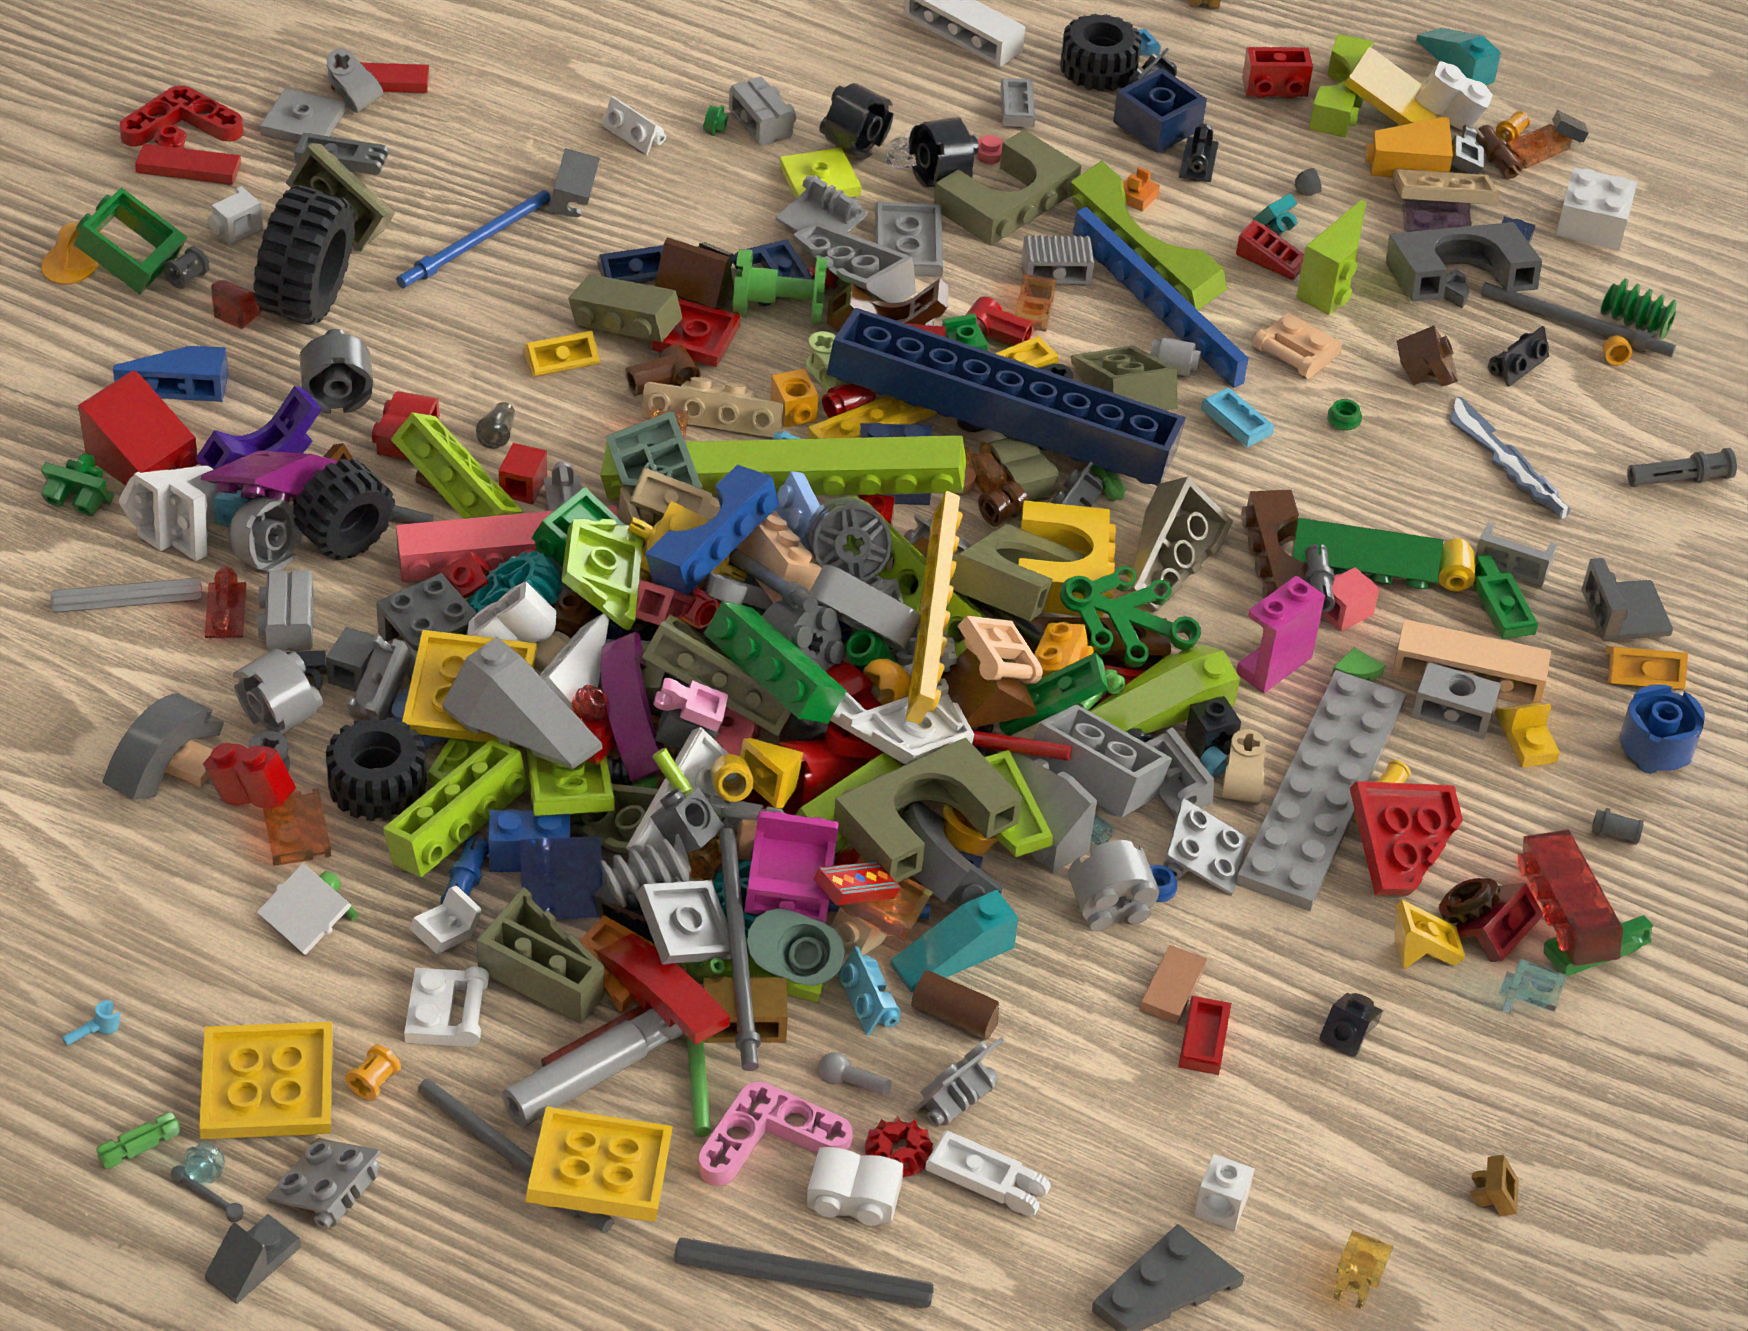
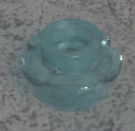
[184,1142,225,1184]

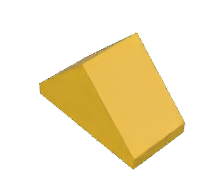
[736,738,803,808]

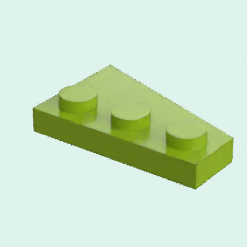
[985,750,1053,857]

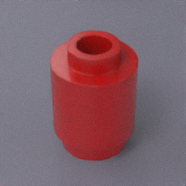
[822,383,876,418]

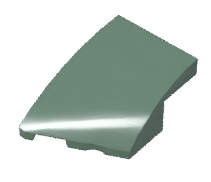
[606,411,703,490]

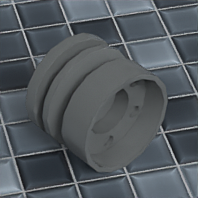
[806,496,892,581]

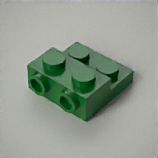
[531,487,625,571]

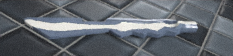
[1450,397,1570,519]

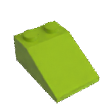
[1296,199,1367,315]

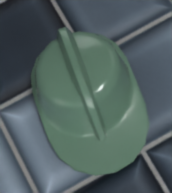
[747,908,845,986]

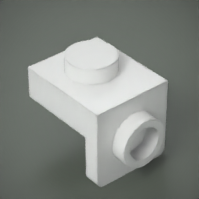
[410,886,482,954]

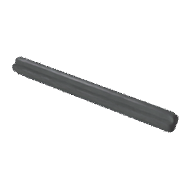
[674,1237,934,1308]

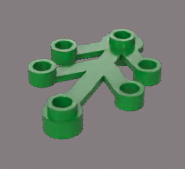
[1060,566,1201,667]

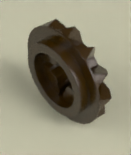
[1439,878,1501,923]

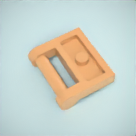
[1252,312,1343,379]
[958,616,1043,684]

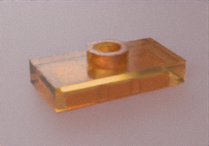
[1508,123,1572,169]

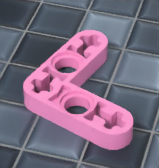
[698,1082,853,1186]

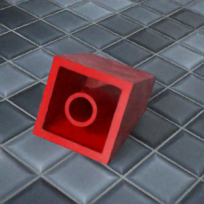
[78,370,199,486]

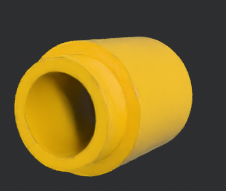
[1438,538,1475,591]
[711,754,754,802]

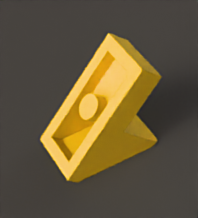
[1495,703,1560,768]
[1394,900,1466,969]

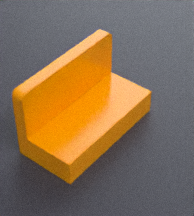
[1605,646,1688,690]

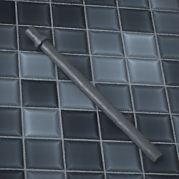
[719,828,761,1071]

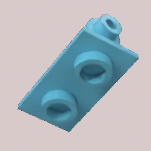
[838,946,901,1035]

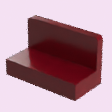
[1455,883,1544,962]

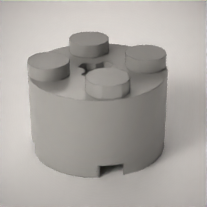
[233,649,323,734]
[1068,840,1159,931]

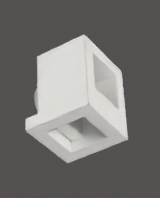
[207,186,263,245]

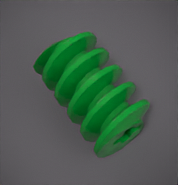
[1600,278,1677,340]

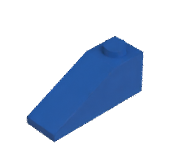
[113,346,229,402]

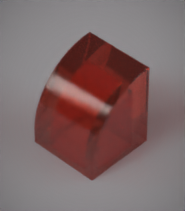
[211,280,263,329]

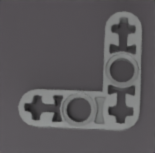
[703,572,774,610]

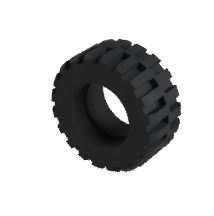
[253,185,355,325]

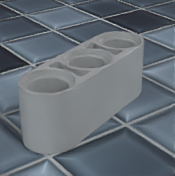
[809,565,921,651]

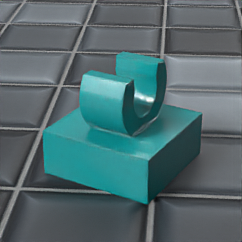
[1253,193,1298,236]

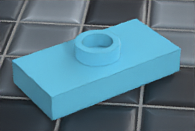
[1201,387,1274,448]

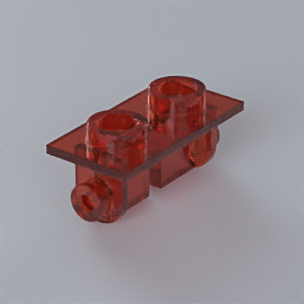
[205,566,247,638]

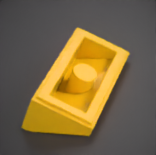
[522,330,601,377]

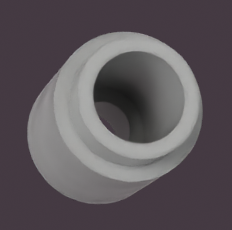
[1150,337,1201,377]

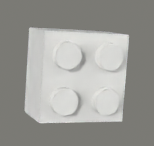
[1556,167,1637,250]

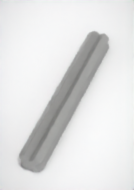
[51,578,202,613]

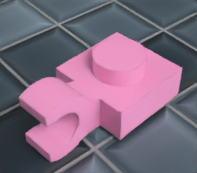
[653,678,728,732]

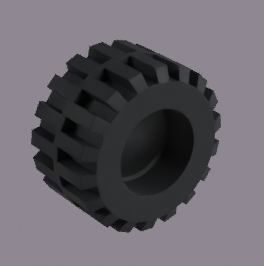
[1060,14,1142,91]
[293,459,395,560]
[326,717,427,821]

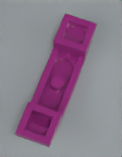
[601,632,664,783]

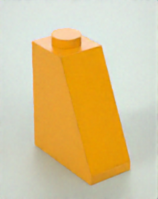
[1365,117,1453,178]

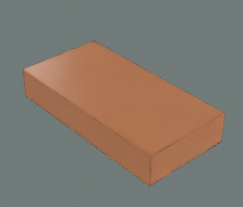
[1139,945,1207,1025]

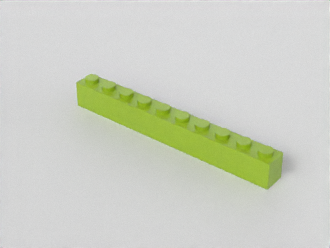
[600,436,966,499]

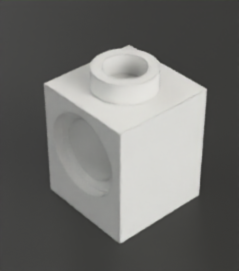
[1194,1154,1255,1231]

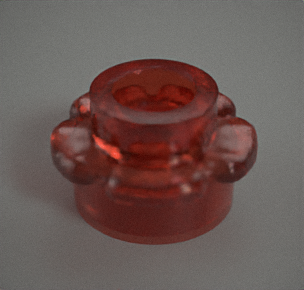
[572,684,608,722]

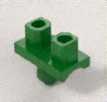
[41,453,114,516]

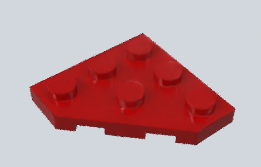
[1349,781,1463,896]

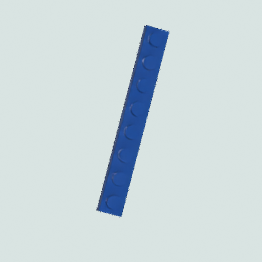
[1073,207,1249,388]

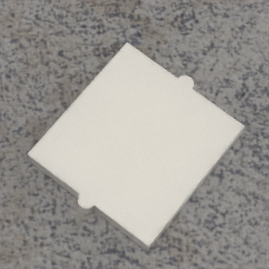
[257,863,352,955]

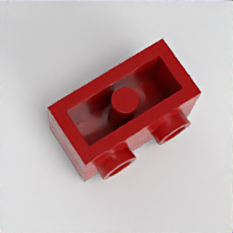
[1242,47,1313,98]

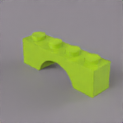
[1309,34,1374,138]

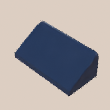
[597,245,664,283]

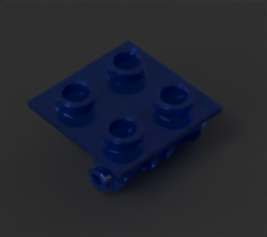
[520,836,603,919]

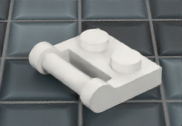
[404,966,489,1047]

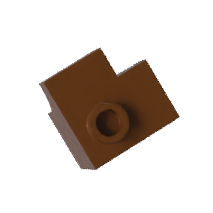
[1397,325,1458,387]

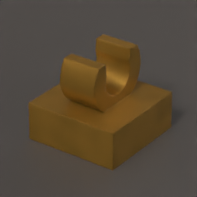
[1470,1154,1519,1216]

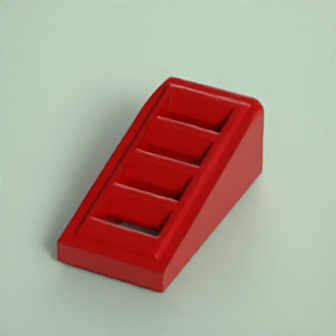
[1236,220,1304,280]

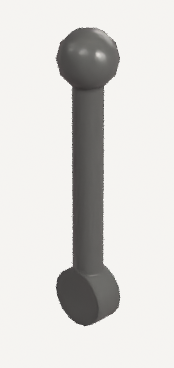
[170,1165,244,1222]

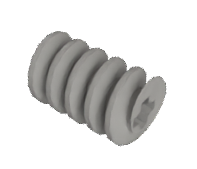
[600,834,691,908]

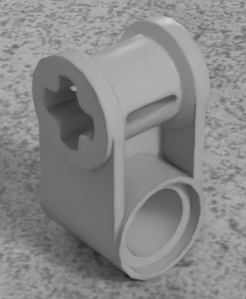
[327,49,384,113]

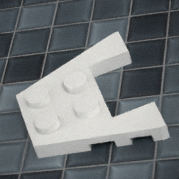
[830,663,974,765]

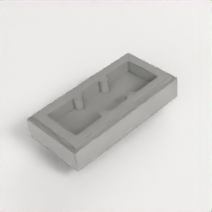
[1000,78,1035,127]

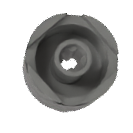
[299,329,373,413]
[763,600,845,671]

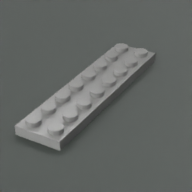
[1236,670,1406,911]

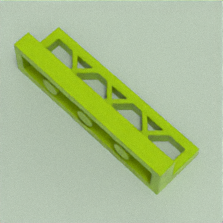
[391,413,524,519]

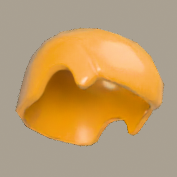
[863,659,911,705]

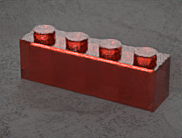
[1517,829,1623,966]

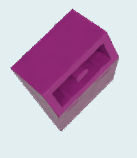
[201,451,337,506]

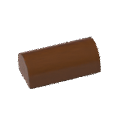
[911,970,999,1040]

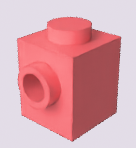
[1321,567,1379,631]

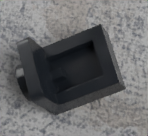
[1319,993,1384,1057]

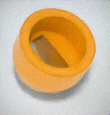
[1603,335,1632,366]

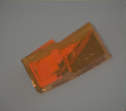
[1015,274,1057,332]

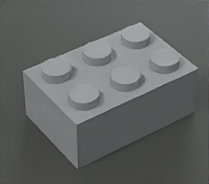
[1027,704,1172,818]

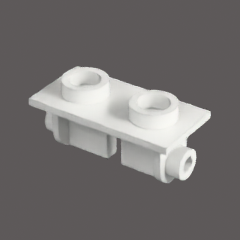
[602,96,666,155]

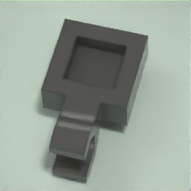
[1451,124,1484,174]

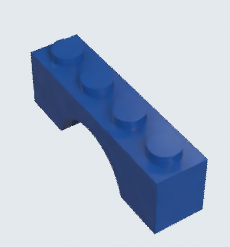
[645,465,779,595]

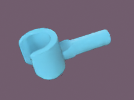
[1200,746,1226,777]
[62,1000,120,1046]

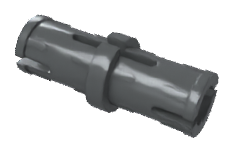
[1305,544,1335,613]

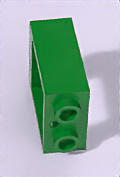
[74,187,187,294]

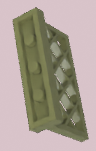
[642,614,791,736]

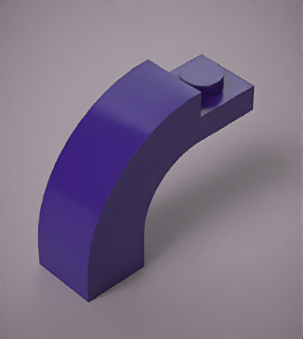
[195,386,322,469]

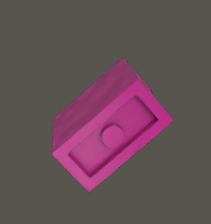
[1236,576,1325,693]
[744,811,839,923]

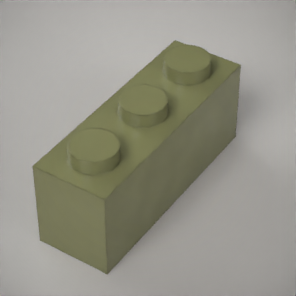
[568,274,683,342]

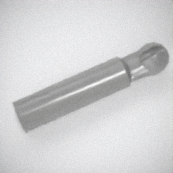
[502,1008,684,1127]

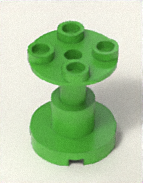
[733,249,827,324]

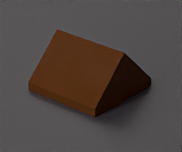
[654,237,734,308]
[941,648,1036,728]

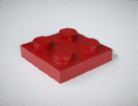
[652,299,741,367]

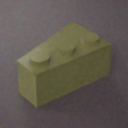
[477,887,604,1024]

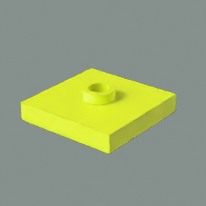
[780,147,861,199]

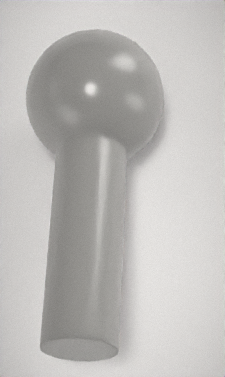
[818,1052,892,1095]

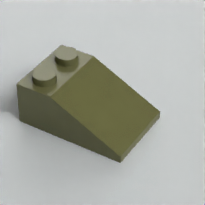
[1071,346,1178,410]

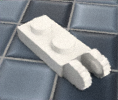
[926,1130,1051,1217]

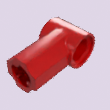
[965,296,1034,346]

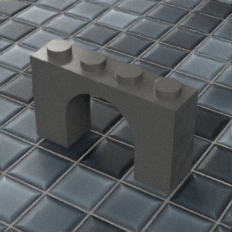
[1386,222,1542,302]

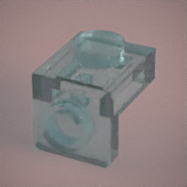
[1499,959,1567,1014]

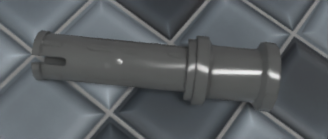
[1627,448,1737,487]

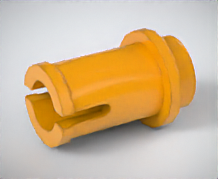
[1495,111,1530,145]

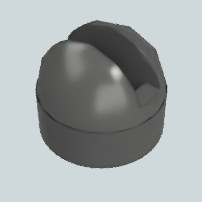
[1295,168,1322,196]

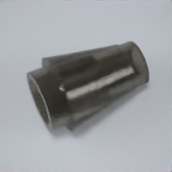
[476,402,515,449]

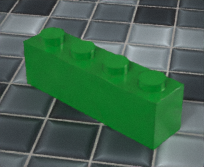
[1291,518,1444,590]
[704,601,847,724]

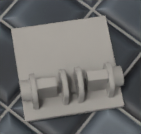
[775,175,868,233]
[1164,798,1248,895]
[913,1037,1004,1126]
[266,1138,381,1229]

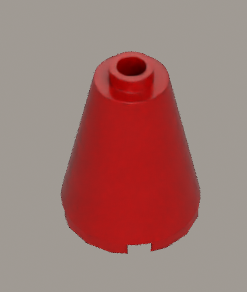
[774,740,871,815]

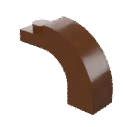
[826,278,949,332]

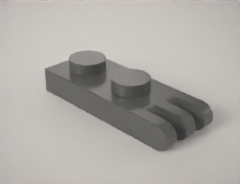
[294,132,389,175]

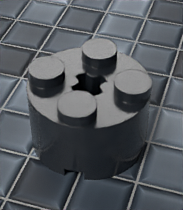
[819,83,894,159]
[908,117,979,187]

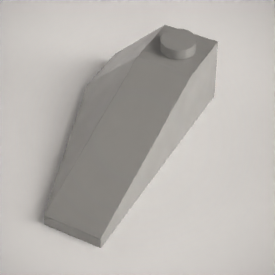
[793,222,916,303]
[442,637,602,770]
[986,731,1097,873]

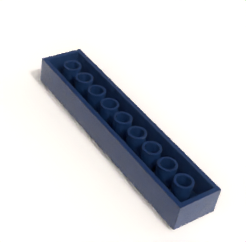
[826,307,1186,486]

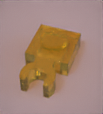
[1334,1230,1393,1309]

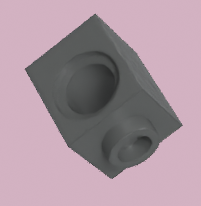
[650,787,724,853]

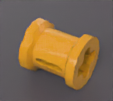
[345,1044,401,1101]

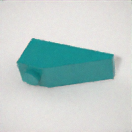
[1416,28,1501,85]
[890,890,1018,993]

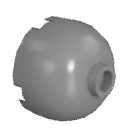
[229,496,303,572]

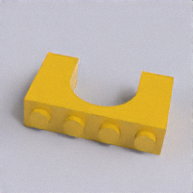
[1018,500,1116,618]

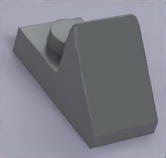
[205,1214,301,1304]

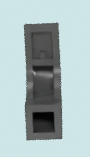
[102,693,225,800]
[900,801,1003,907]

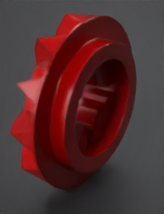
[865,1116,933,1177]

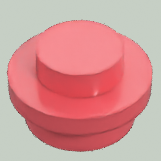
[977,135,1004,164]

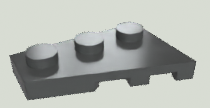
[1092,1224,1245,1331]

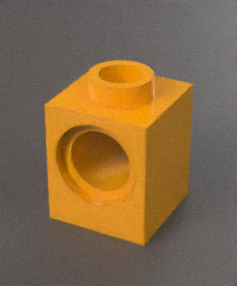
[770,368,819,428]

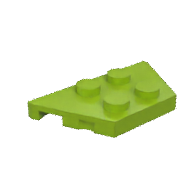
[561,519,645,630]

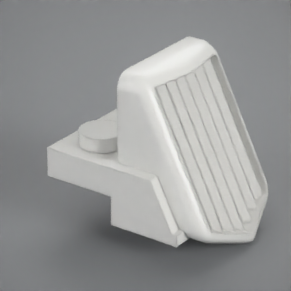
[119,466,218,561]

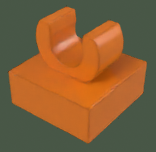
[1122,167,1160,211]

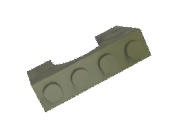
[934,129,1082,246]
[949,524,1086,621]
[833,737,1022,882]

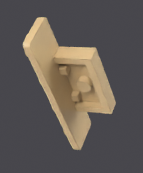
[641,377,783,438]

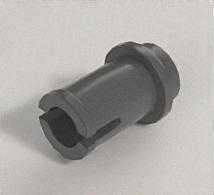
[1591,808,1644,845]

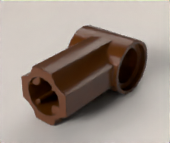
[626,345,701,396]

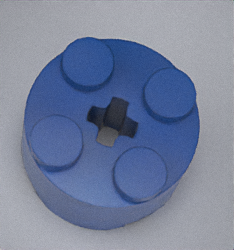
[1619,684,1705,774]

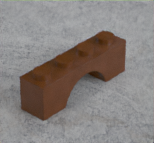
[1241,489,1307,599]

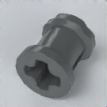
[163,246,210,289]

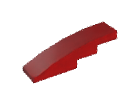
[598,933,730,1045]

